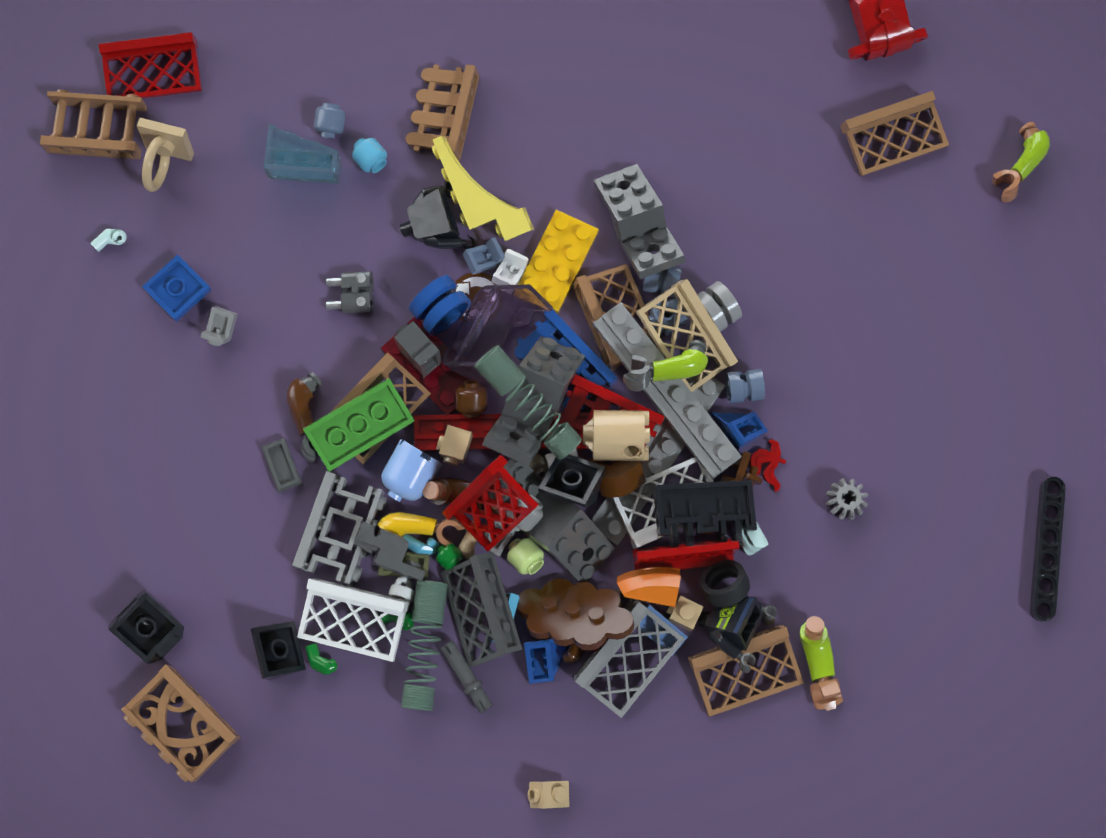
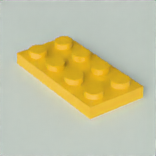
[515,210,599,314]

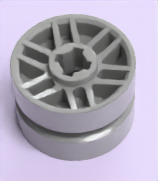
[697,281,742,332]

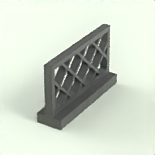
[441,552,522,668]

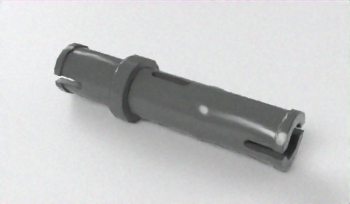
[440,640,494,714]

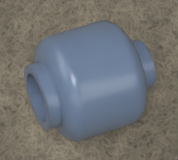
[314,103,346,139]

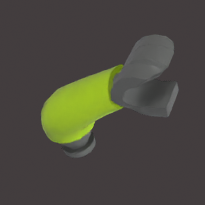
[623,340,708,391]

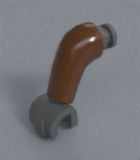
[287,372,322,463]

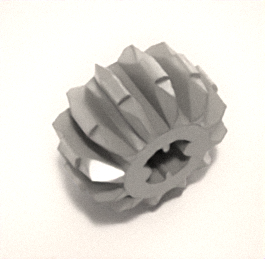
[826,478,868,520]

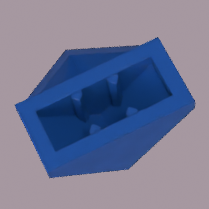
[709,411,768,451]
[524,639,570,684]

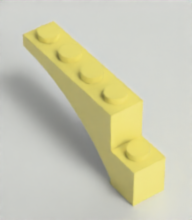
[432,136,534,241]

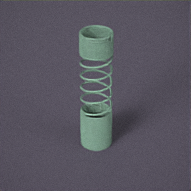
[475,345,582,460]
[401,580,448,711]

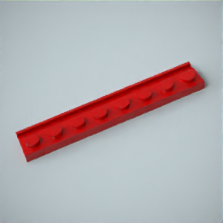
[414,412,590,452]

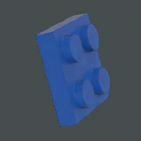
[142,255,212,322]

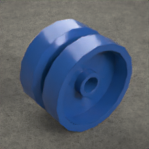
[408,275,471,336]

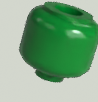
[436,543,463,570]

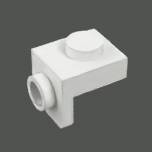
[491,249,529,292]

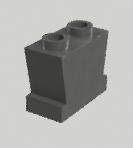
[394,321,442,378]

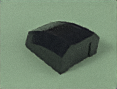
[108,589,184,664]

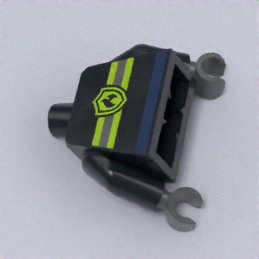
[698,596,777,673]

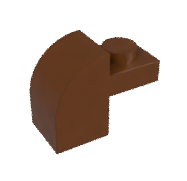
[590,458,646,498]

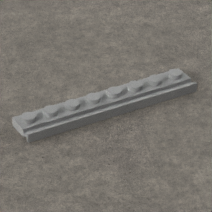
[593,302,742,479]
[591,373,726,546]

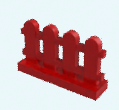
[556,374,665,446]

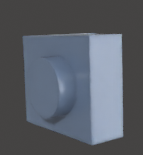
[462,237,505,275]

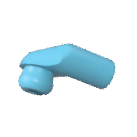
[403,534,440,555]

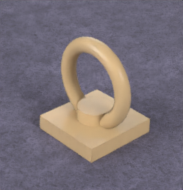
[137,118,194,192]

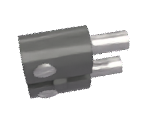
[326,271,374,314]

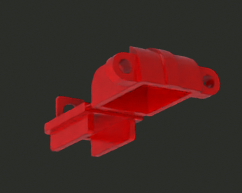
[848,0,928,61]

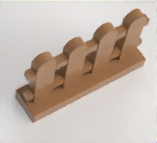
[406,64,480,161]

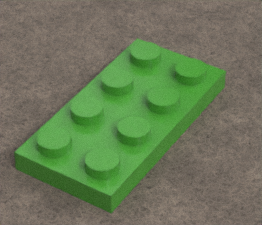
[303,378,415,472]

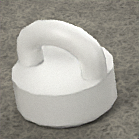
[388,576,415,602]

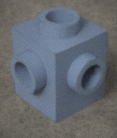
[648,298,687,336]

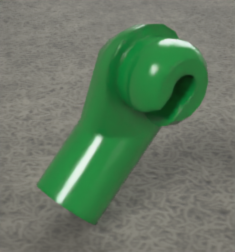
[379,612,414,630]

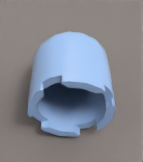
[381,439,443,502]

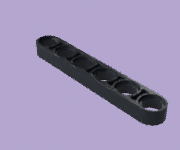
[1030,477,1066,622]

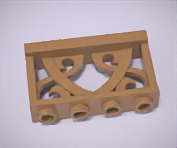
[121,664,241,782]

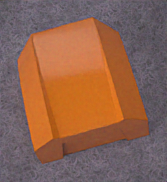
[617,567,681,607]

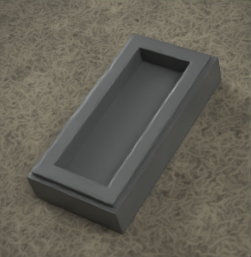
[262,438,302,493]

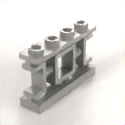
[292,471,387,586]

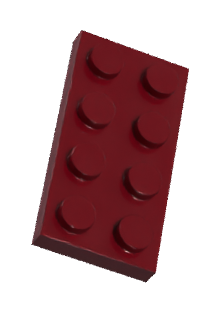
[380,317,483,415]

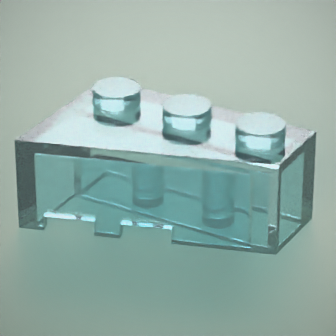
[264,124,341,183]

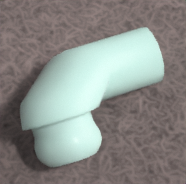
[90,229,127,252]

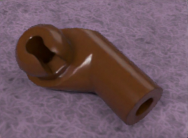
[562,643,585,664]

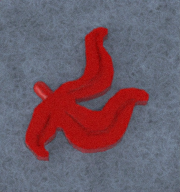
[750,440,786,492]

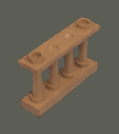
[40,90,147,160]

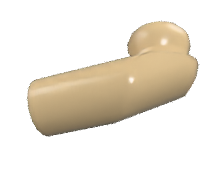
[458,530,477,559]

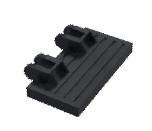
[653,480,757,548]

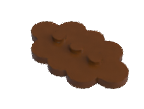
[516,578,634,650]

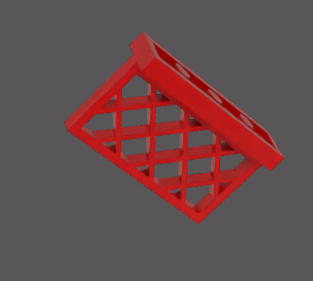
[98,32,202,99]
[442,455,539,552]
[632,539,740,570]

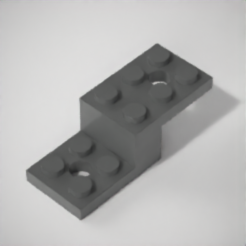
[594,164,685,279]

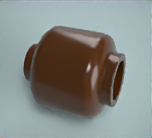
[455,380,488,418]

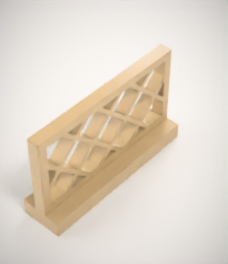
[636,279,738,392]

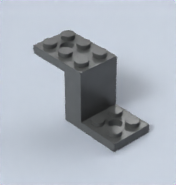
[483,336,585,466]
[488,458,615,583]

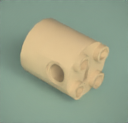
[583,410,650,461]

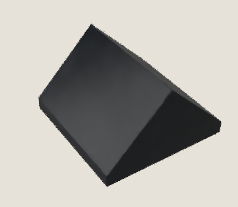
[538,454,605,507]
[250,621,306,680]

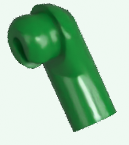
[305,643,338,675]

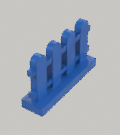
[514,307,617,411]

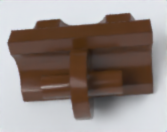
[720,451,763,488]

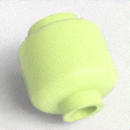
[507,538,544,575]

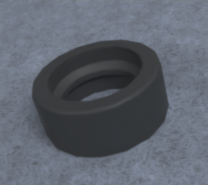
[699,560,750,608]

